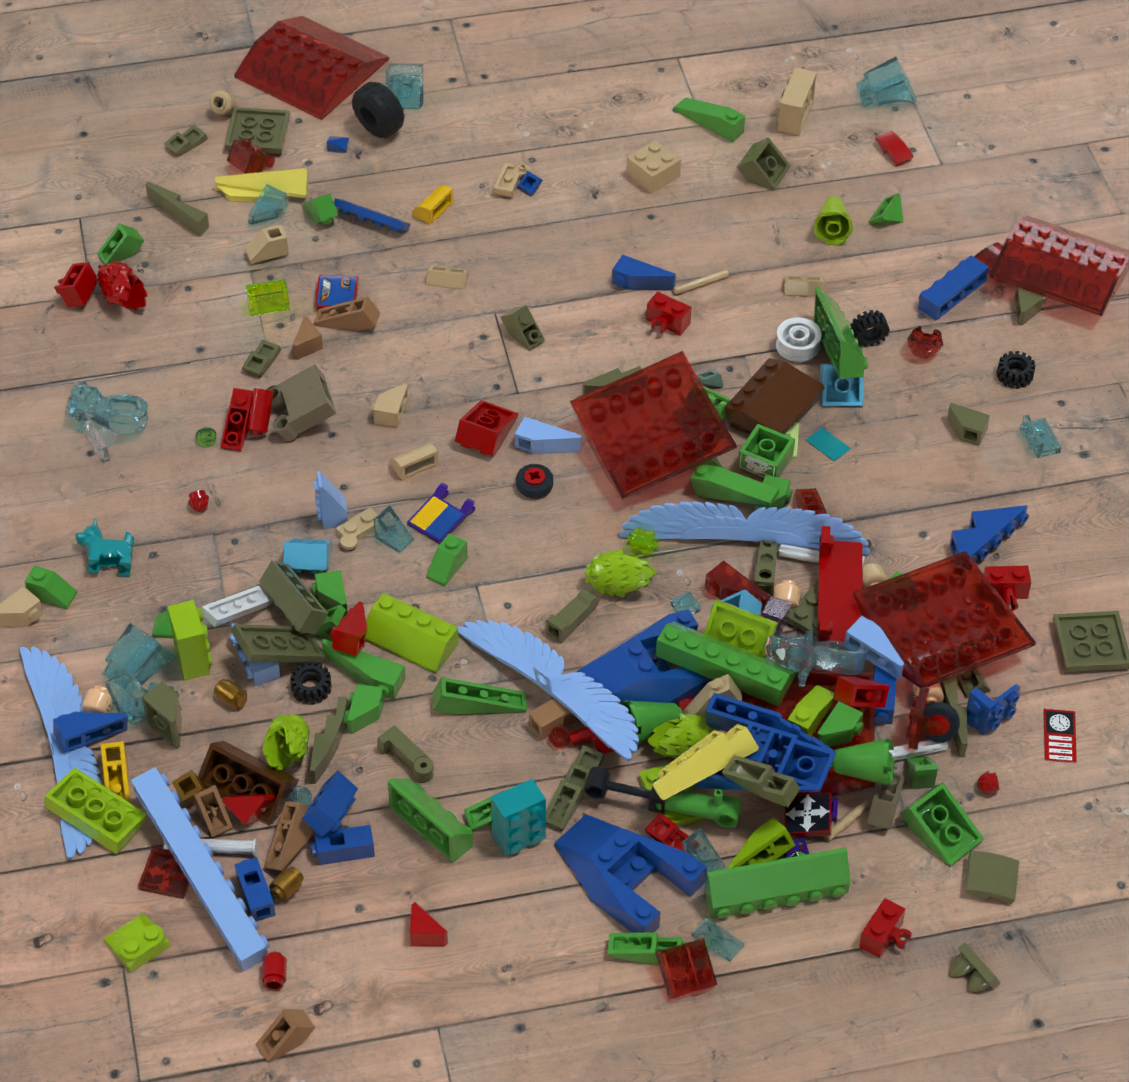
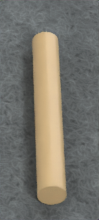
[673,269,729,295]

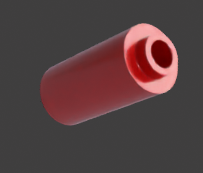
[247,388,274,436]

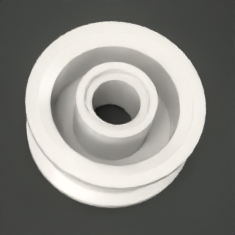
[776,317,821,364]

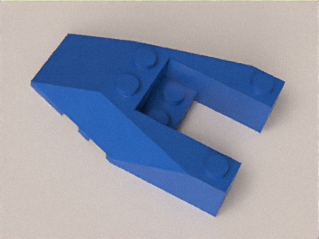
[577,609,713,704]
[688,693,836,792]
[554,814,707,933]

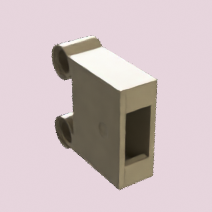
[266,364,337,441]

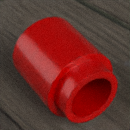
[262,952,287,990]

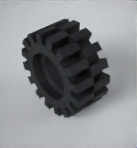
[850,310,890,347]
[997,351,1036,389]
[290,662,332,705]

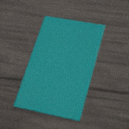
[806,427,851,461]

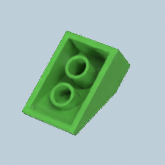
[899,782,984,866]

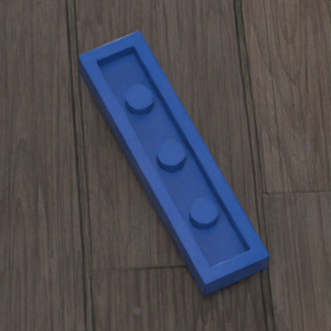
[334,198,410,233]

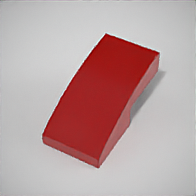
[875,130,914,166]
[645,812,698,854]

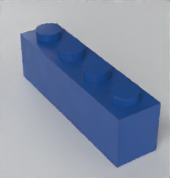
[918,255,989,321]

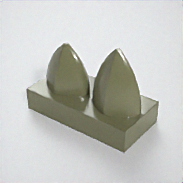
[949,942,1001,992]

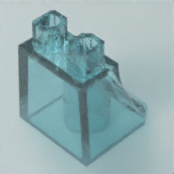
[856,57,917,107]
[386,63,423,109]
[102,623,177,693]

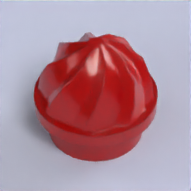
[188,490,209,512]
[977,771,1000,794]

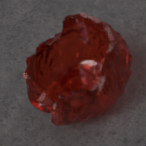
[907,326,943,359]

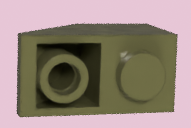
[500,305,545,350]
[947,403,990,446]

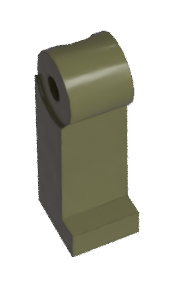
[753,540,777,597]
[546,588,600,643]
[377,725,434,783]

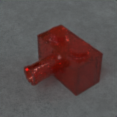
[227,138,275,174]

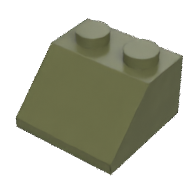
[737,137,791,190]
[142,681,182,749]

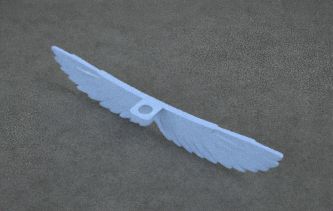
[619,501,870,555]
[456,620,639,761]
[20,647,103,859]

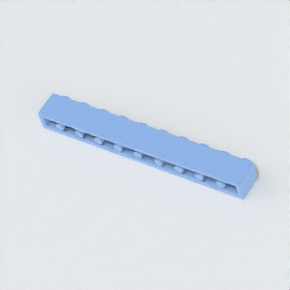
[131,767,270,971]

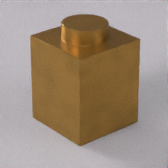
[172,770,205,807]

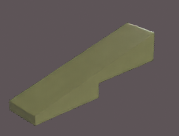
[145,181,209,237]
[937,669,968,757]

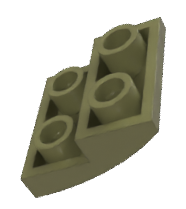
[964,851,1019,904]

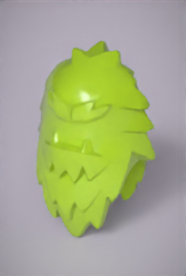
[584,549,657,598]
[647,713,718,759]
[263,714,310,771]

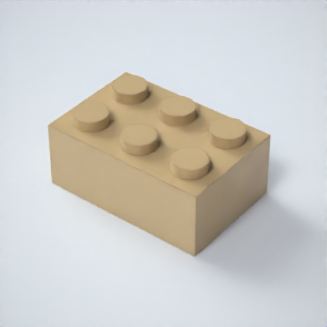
[776,67,817,136]

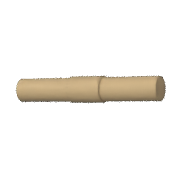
[823,800,871,842]

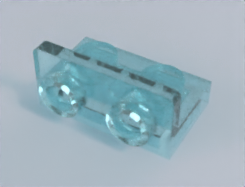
[1020,415,1062,458]

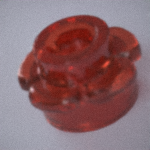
[548,726,571,748]

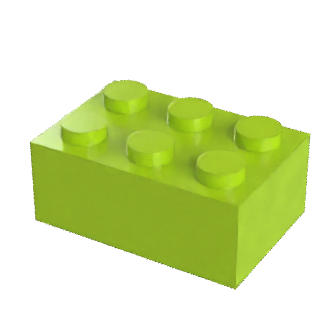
[167,600,213,681]

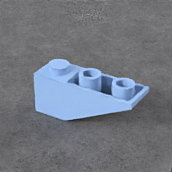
[515,417,582,454]
[313,471,348,529]
[229,623,281,686]

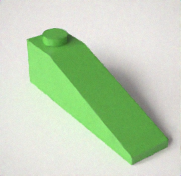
[674,97,745,142]
[690,464,779,506]
[322,639,406,699]
[432,677,527,714]

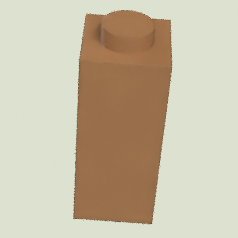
[529,698,578,741]

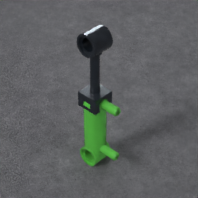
[584,767,742,828]

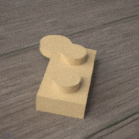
[494,163,531,197]
[336,507,383,550]

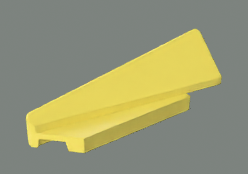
[215,168,308,203]
[652,724,759,800]

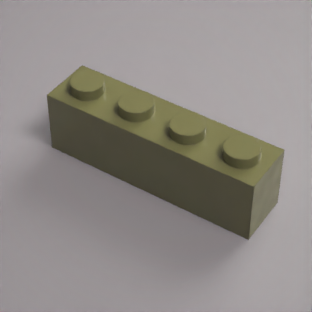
[259,560,328,635]

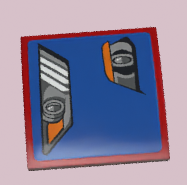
[315,275,359,310]

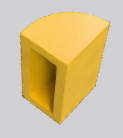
[412,185,454,225]

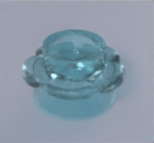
[289,786,312,806]

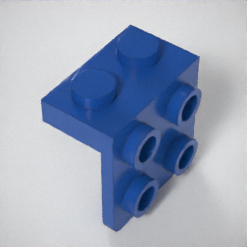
[967,684,1020,735]

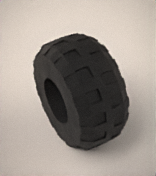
[352,82,405,138]

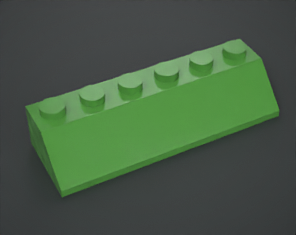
[813,287,868,378]
[656,622,797,707]
[704,847,851,919]

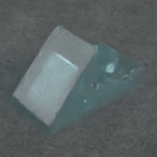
[682,828,726,879]

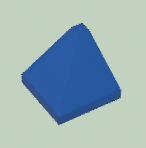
[327,136,349,152]
[517,171,543,196]

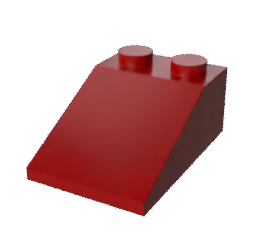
[454,400,519,455]

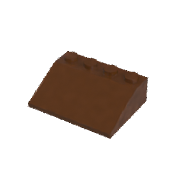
[725,358,825,434]

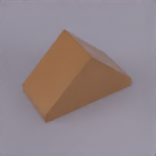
[293,317,323,360]
[194,785,233,837]

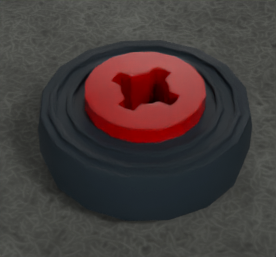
[516,464,553,498]

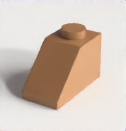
[256,1009,315,1062]

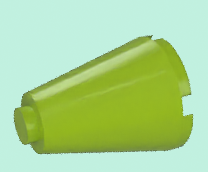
[814,196,853,245]

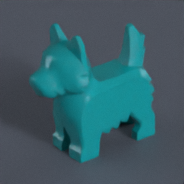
[75,519,135,577]

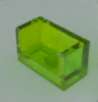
[245,279,290,316]

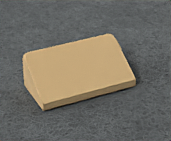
[426,265,469,289]
[784,276,825,296]

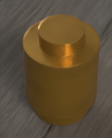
[214,679,247,709]
[269,867,304,901]

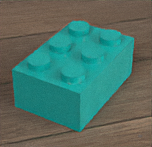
[491,778,546,857]

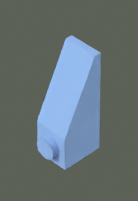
[844,616,904,680]

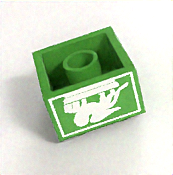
[738,424,795,478]

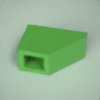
[344,684,384,734]

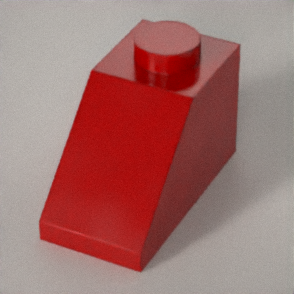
[833,676,890,708]

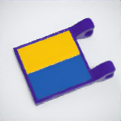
[407,483,475,544]

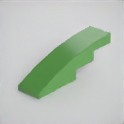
[608,932,709,968]

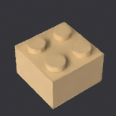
[626,140,681,194]

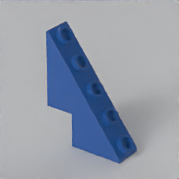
[950,505,1029,576]

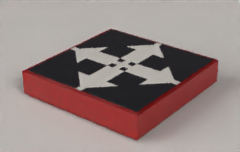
[784,792,832,838]

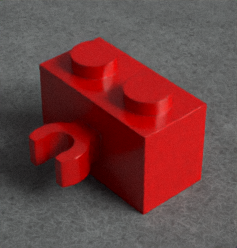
[54,262,98,307]
[646,291,692,336]
[859,898,912,958]

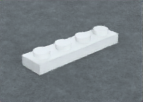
[201,586,273,627]

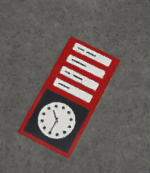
[1044,709,1077,763]

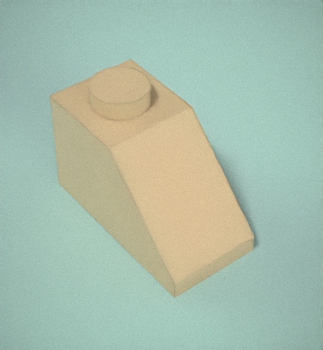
[371,384,409,428]
[0,586,43,627]

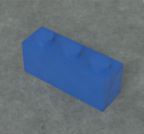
[302,770,358,837]

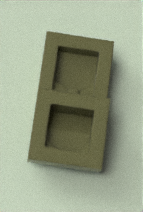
[164,125,208,155]
[242,339,281,376]

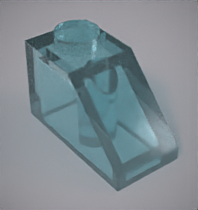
[248,184,289,225]
[105,674,149,724]

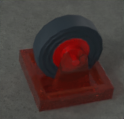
[906,687,960,750]

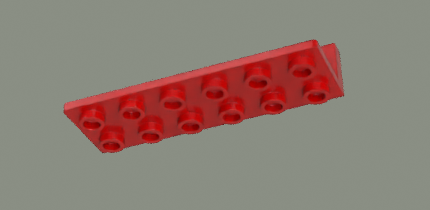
[817,526,863,648]

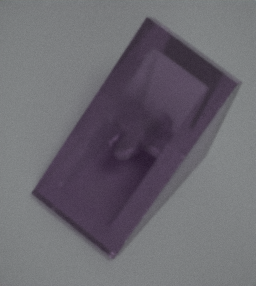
[761,596,793,644]

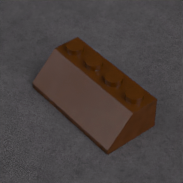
[198,741,299,824]

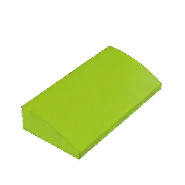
[44,767,147,854]

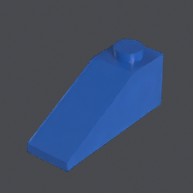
[612,255,676,290]
[53,712,128,753]

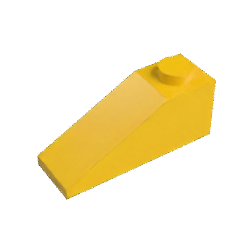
[100,741,131,803]

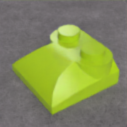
[103,912,171,973]

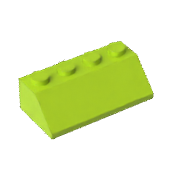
[365,593,459,674]

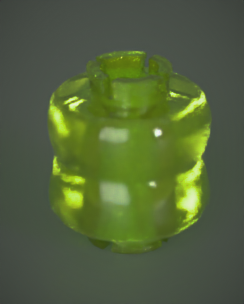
[627,527,659,556]

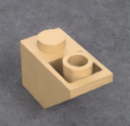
[245,224,289,264]

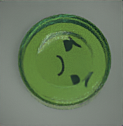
[195,427,217,447]

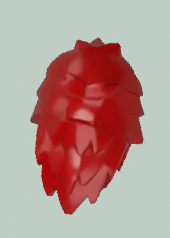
[97,261,147,310]

